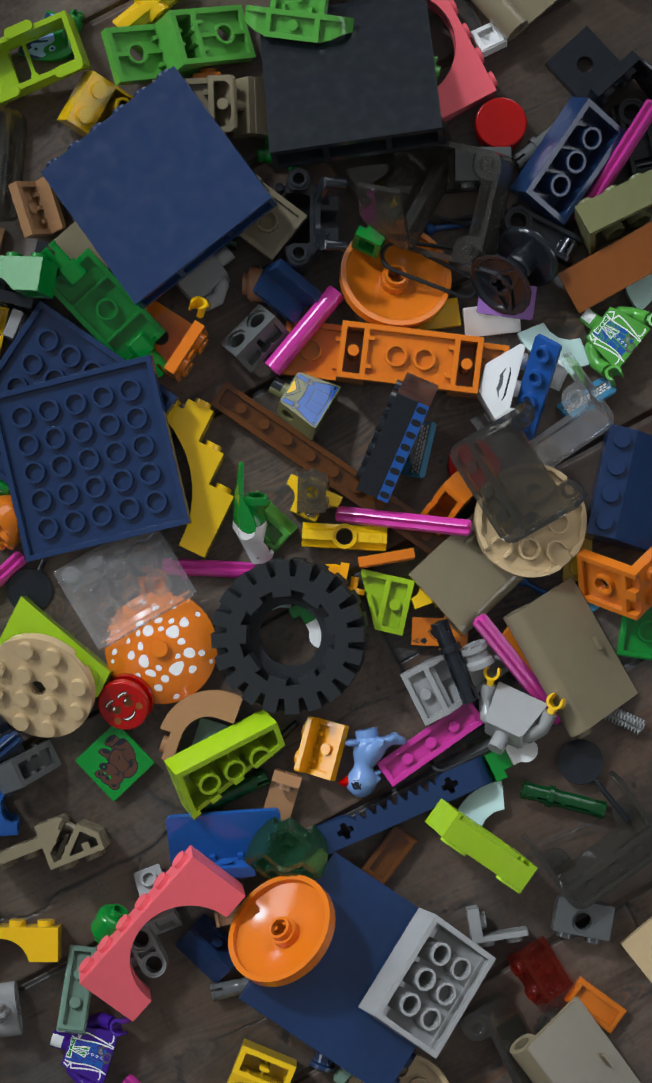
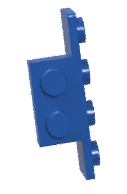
[509,334,562,440]

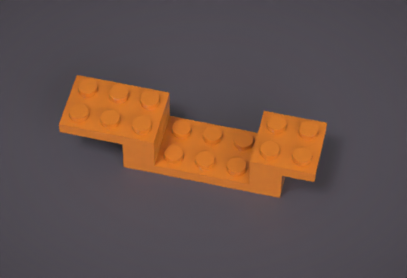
[281,320,510,400]

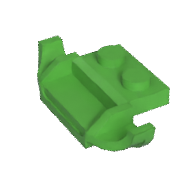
[244,0,354,43]

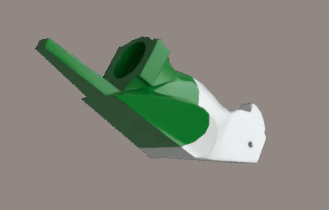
[232,462,274,565]

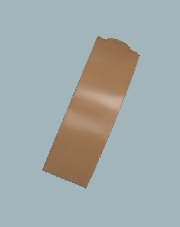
[159,689,243,760]

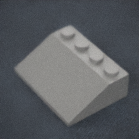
[358,908,496,1058]

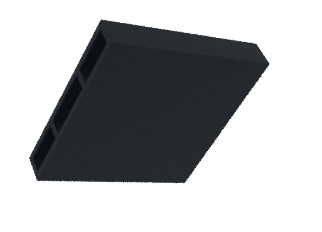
[260,0,445,170]

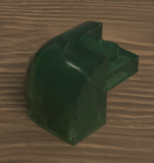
[244,817,328,880]

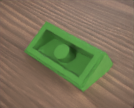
[255,491,298,552]

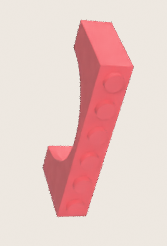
[426,0,498,125]
[78,845,245,1022]

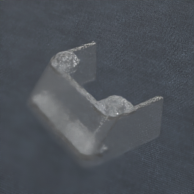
[470,352,614,468]

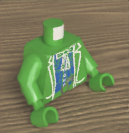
[579,306,652,387]

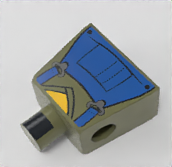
[268,372,341,440]

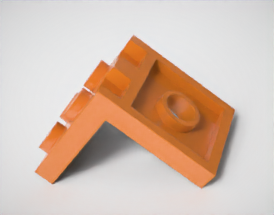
[146,301,209,383]
[577,547,652,621]

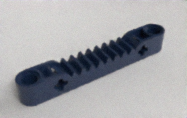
[301,755,494,860]

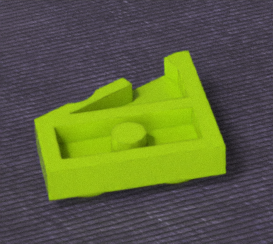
[361,569,414,636]

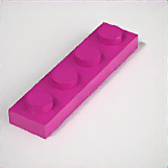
[376,702,483,787]

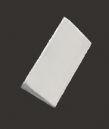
[462,306,521,337]

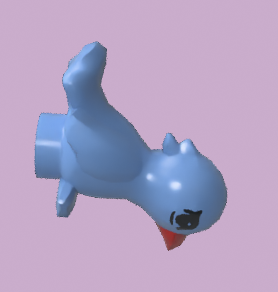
[338,727,407,797]

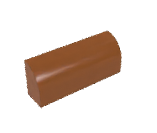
[557,221,652,313]

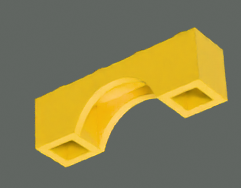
[0,919,62,962]

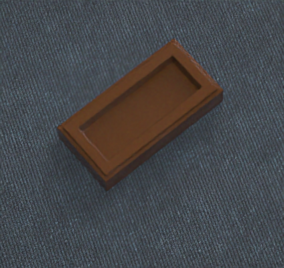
[361,825,418,885]

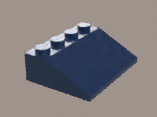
[585,424,652,553]

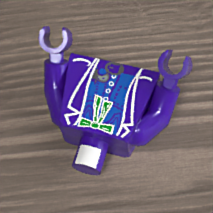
[50,1012,130,1083]

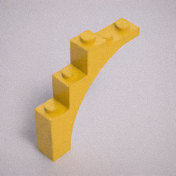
[167,398,234,559]

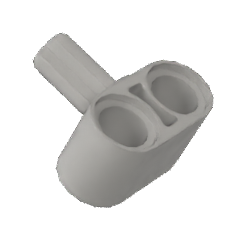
[130,923,169,978]
[0,981,23,1038]

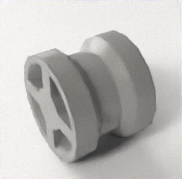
[460,639,495,672]

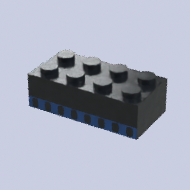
[355,372,439,503]

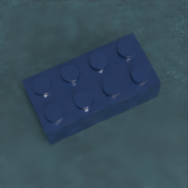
[510,97,626,225]

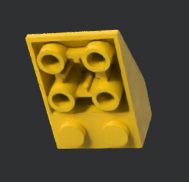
[57,71,134,137]
[227,1038,297,1083]

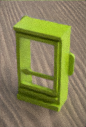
[0,10,92,107]
[425,798,538,894]

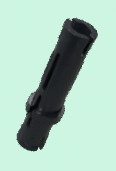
[430,618,480,704]

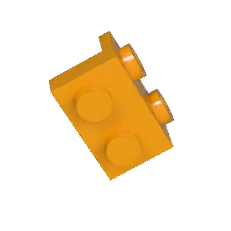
[294,716,349,781]

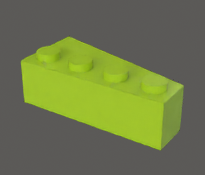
[0,596,113,698]
[164,710,285,820]

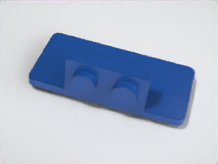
[166,808,283,879]

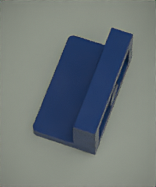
[253,259,322,324]
[175,913,234,983]

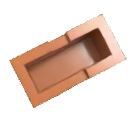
[421,468,481,536]

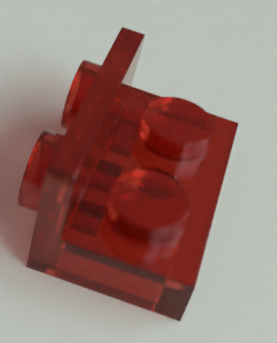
[507,936,573,1005]

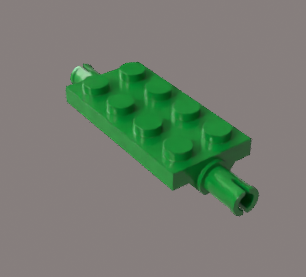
[41,240,167,378]

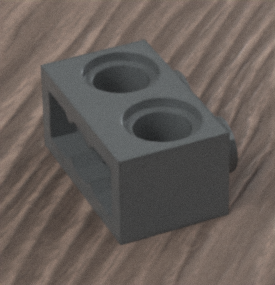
[220,304,290,373]

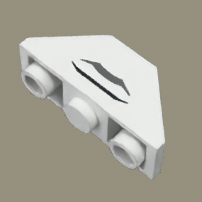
[477,344,528,430]

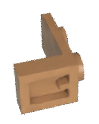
[264,768,302,830]

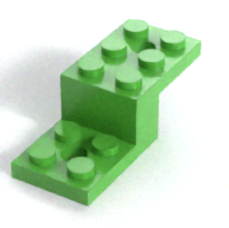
[101,5,256,86]

